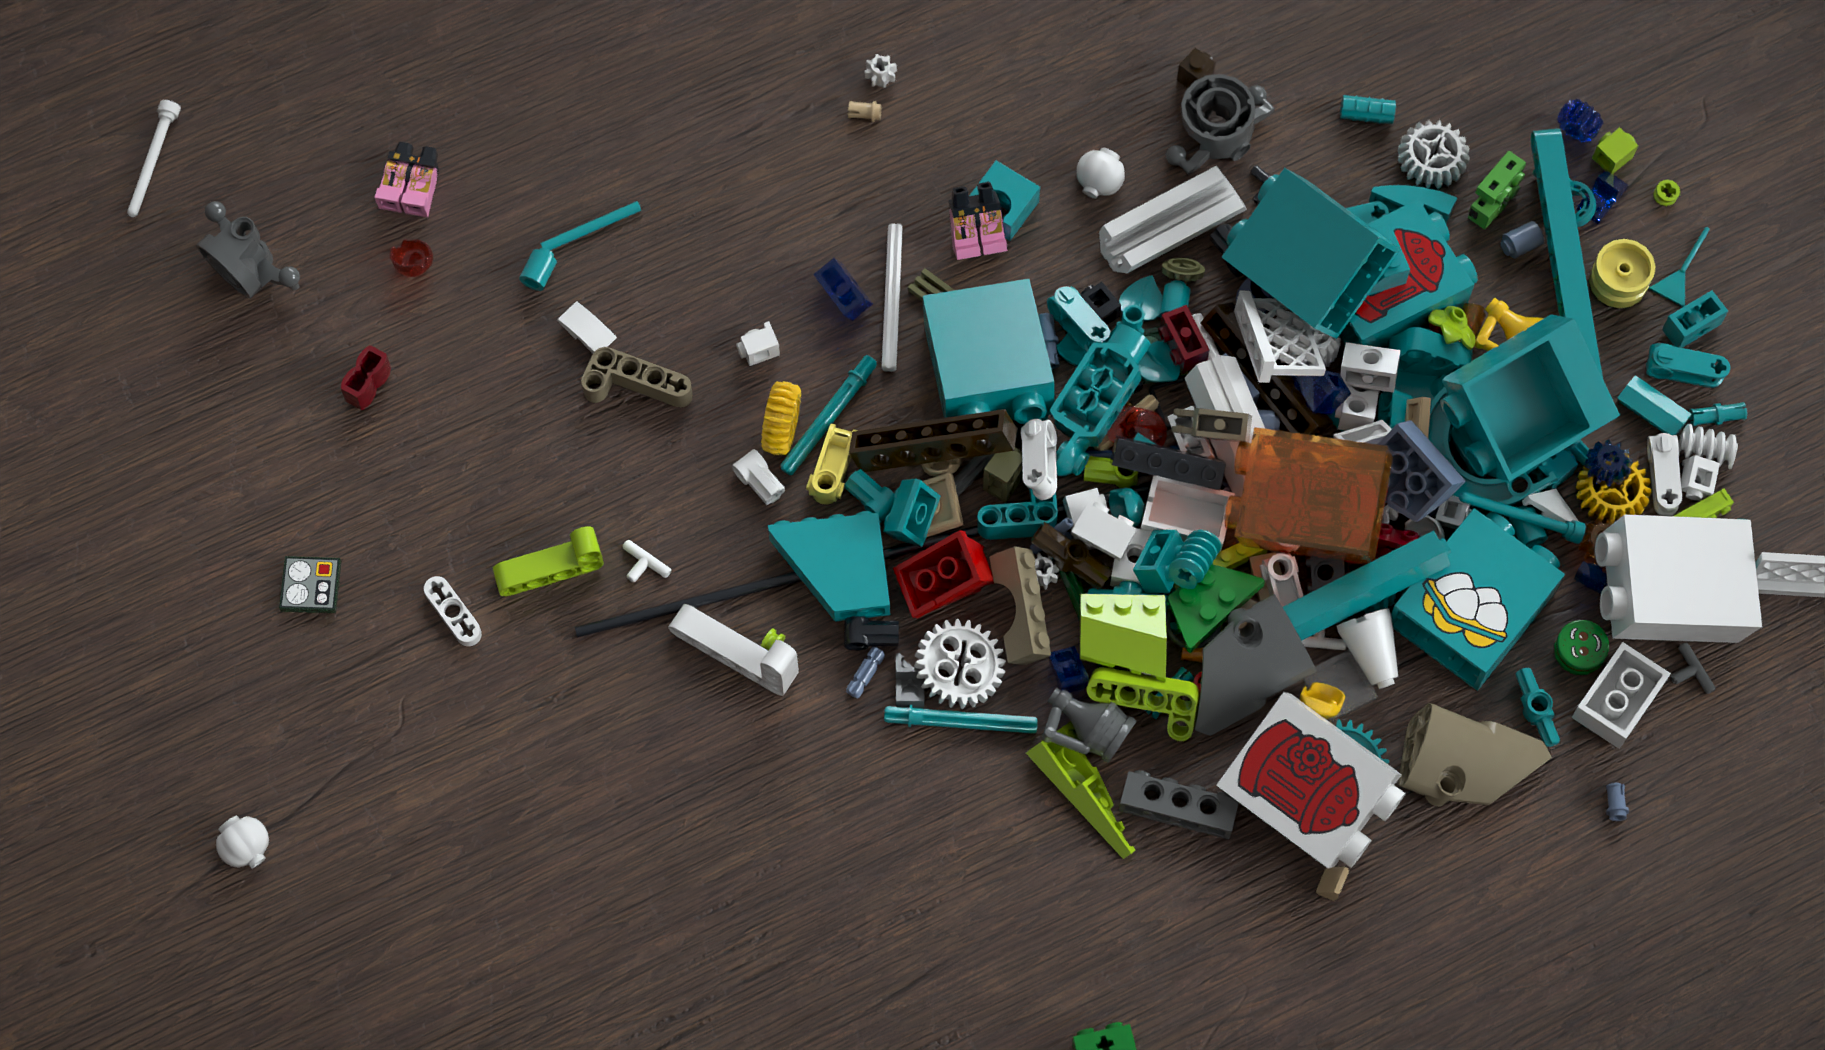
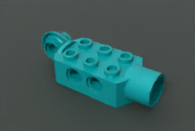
[1050,324,1151,476]

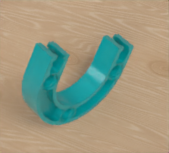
[1428,387,1558,508]

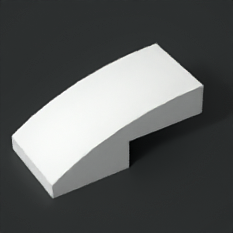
[557,301,617,353]

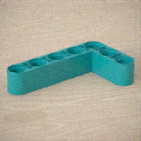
[977,415,1058,540]

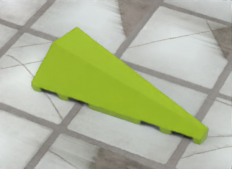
[1026,721,1135,859]

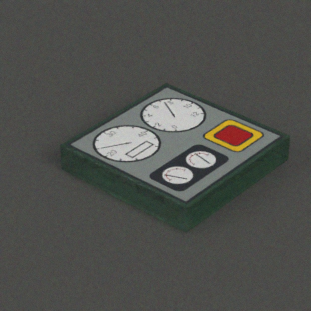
[279,556,342,613]

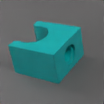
[969,161,1040,241]

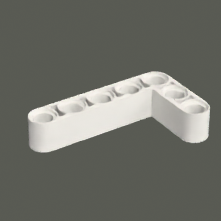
[668,604,799,696]

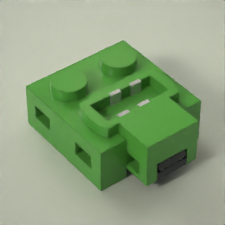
[1468,151,1526,229]

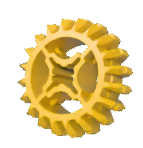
[761,381,801,455]
[1576,452,1652,526]

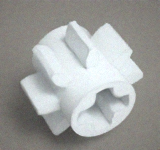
[865,54,897,88]
[1035,553,1059,590]

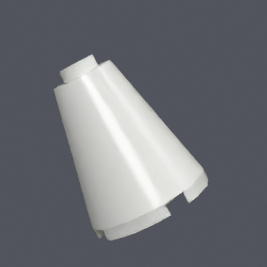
[1337,608,1398,689]

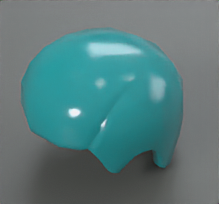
[1109,488,1145,528]

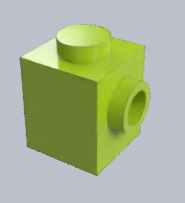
[1592,128,1638,176]

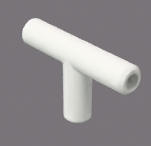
[623,540,671,582]
[1302,629,1347,650]

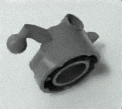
[1166,74,1275,175]
[196,201,300,299]

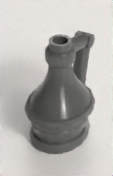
[1042,688,1136,763]

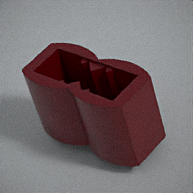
[341,345,391,410]

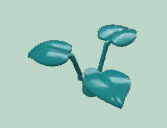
[1056,275,1180,382]

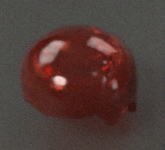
[390,239,433,277]

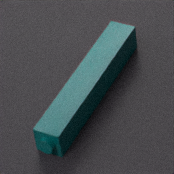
[1283,531,1451,641]

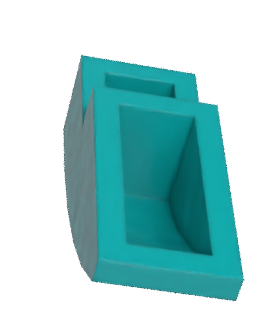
[1368,185,1457,224]

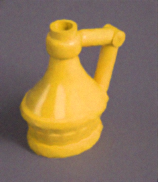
[1474,298,1544,352]

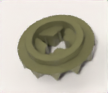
[1162,258,1205,282]

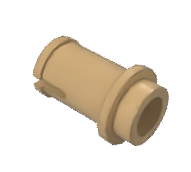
[848,101,881,122]

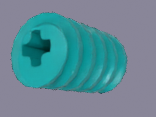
[1169,530,1222,589]

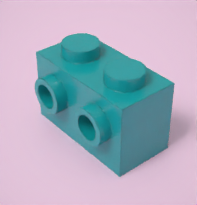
[1133,530,1184,593]

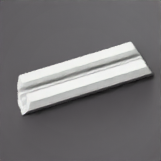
[1099,166,1247,273]
[1185,355,1282,511]

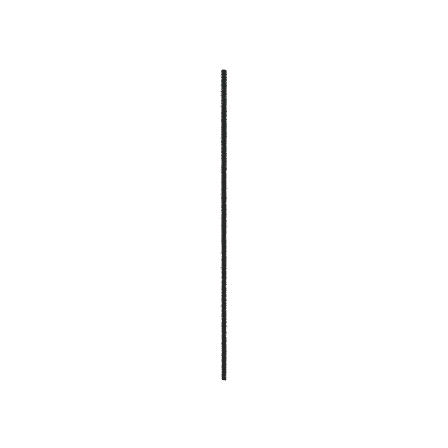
[575,435,1334,638]

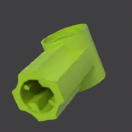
[1084,456,1138,488]

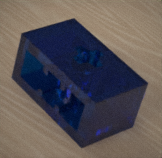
[813,258,873,321]

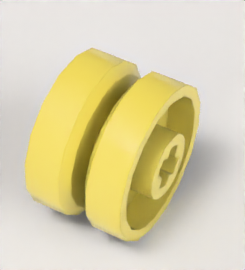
[1589,239,1656,308]

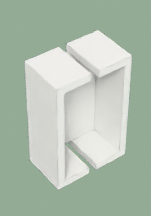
[1140,475,1235,551]

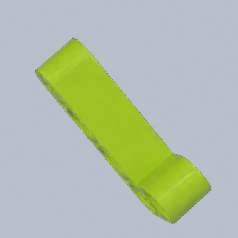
[492,526,604,596]
[1087,667,1199,741]

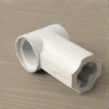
[732,449,785,505]

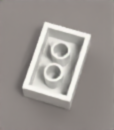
[1572,642,1671,749]

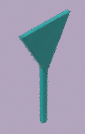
[1649,227,1710,307]

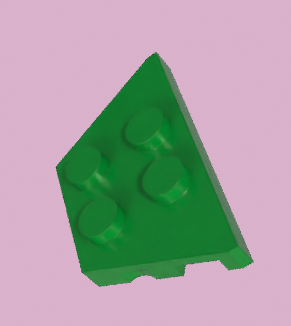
[1167,564,1265,653]

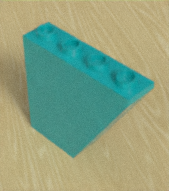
[768,511,890,621]

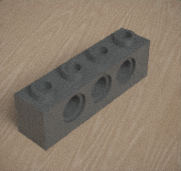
[1119,770,1239,839]

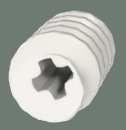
[1678,424,1738,469]

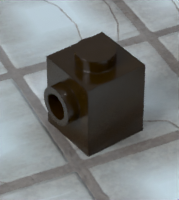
[1177,47,1216,88]

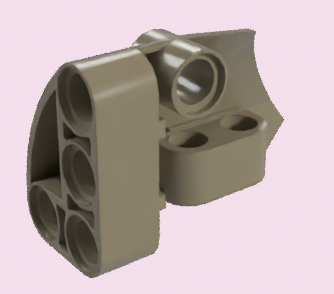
[1399,703,1552,807]

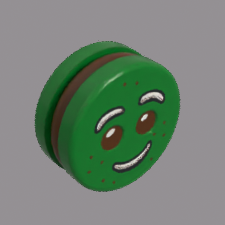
[1554,620,1609,675]

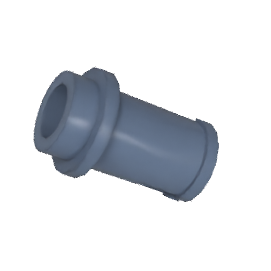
[1606,783,1629,821]

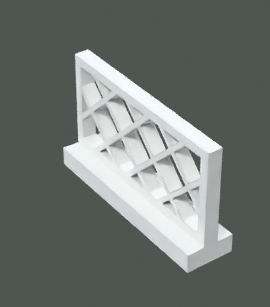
[1234,291,1326,383]
[1755,552,1825,597]

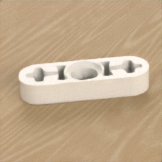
[424,576,481,646]

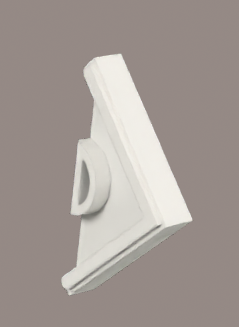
[1522,489,1578,523]

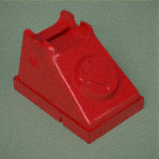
[893,530,994,618]

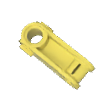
[806,423,858,505]

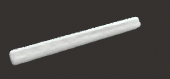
[882,224,902,372]

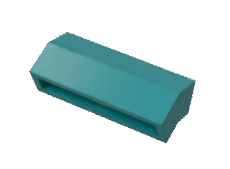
[1617,375,1691,435]

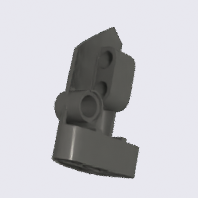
[1194,594,1317,736]

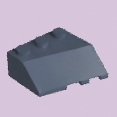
[1351,420,1466,522]

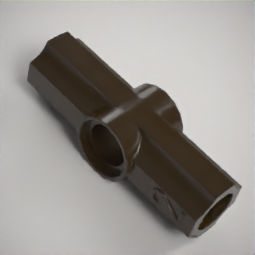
[1031,521,1112,590]

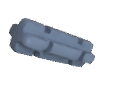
[846,647,885,698]

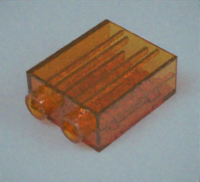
[1225,427,1393,565]

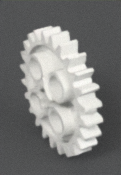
[914,619,1006,709]

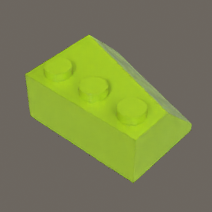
[1080,594,1167,682]

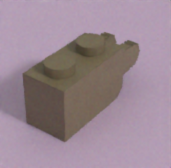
[1171,408,1252,443]

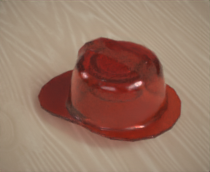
[1106,406,1167,446]

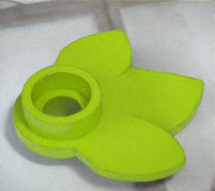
[1428,306,1475,350]

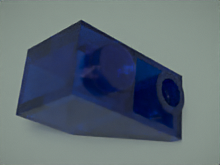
[1291,371,1351,415]

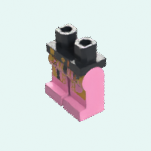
[375,142,439,217]
[948,181,1008,260]

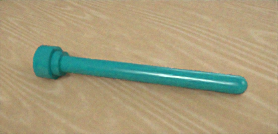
[1459,492,1586,544]

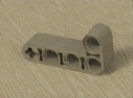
[581,347,693,407]

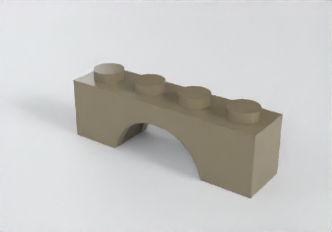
[989,546,1051,665]

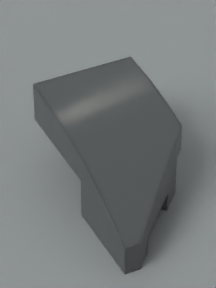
[896,653,924,708]

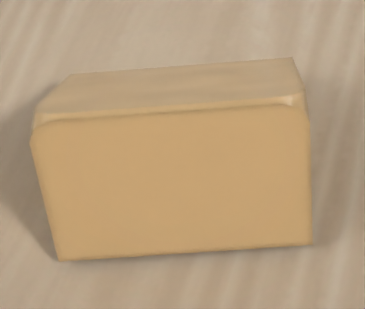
[1316,867,1349,901]

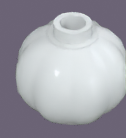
[1076,148,1125,198]
[216,816,269,868]

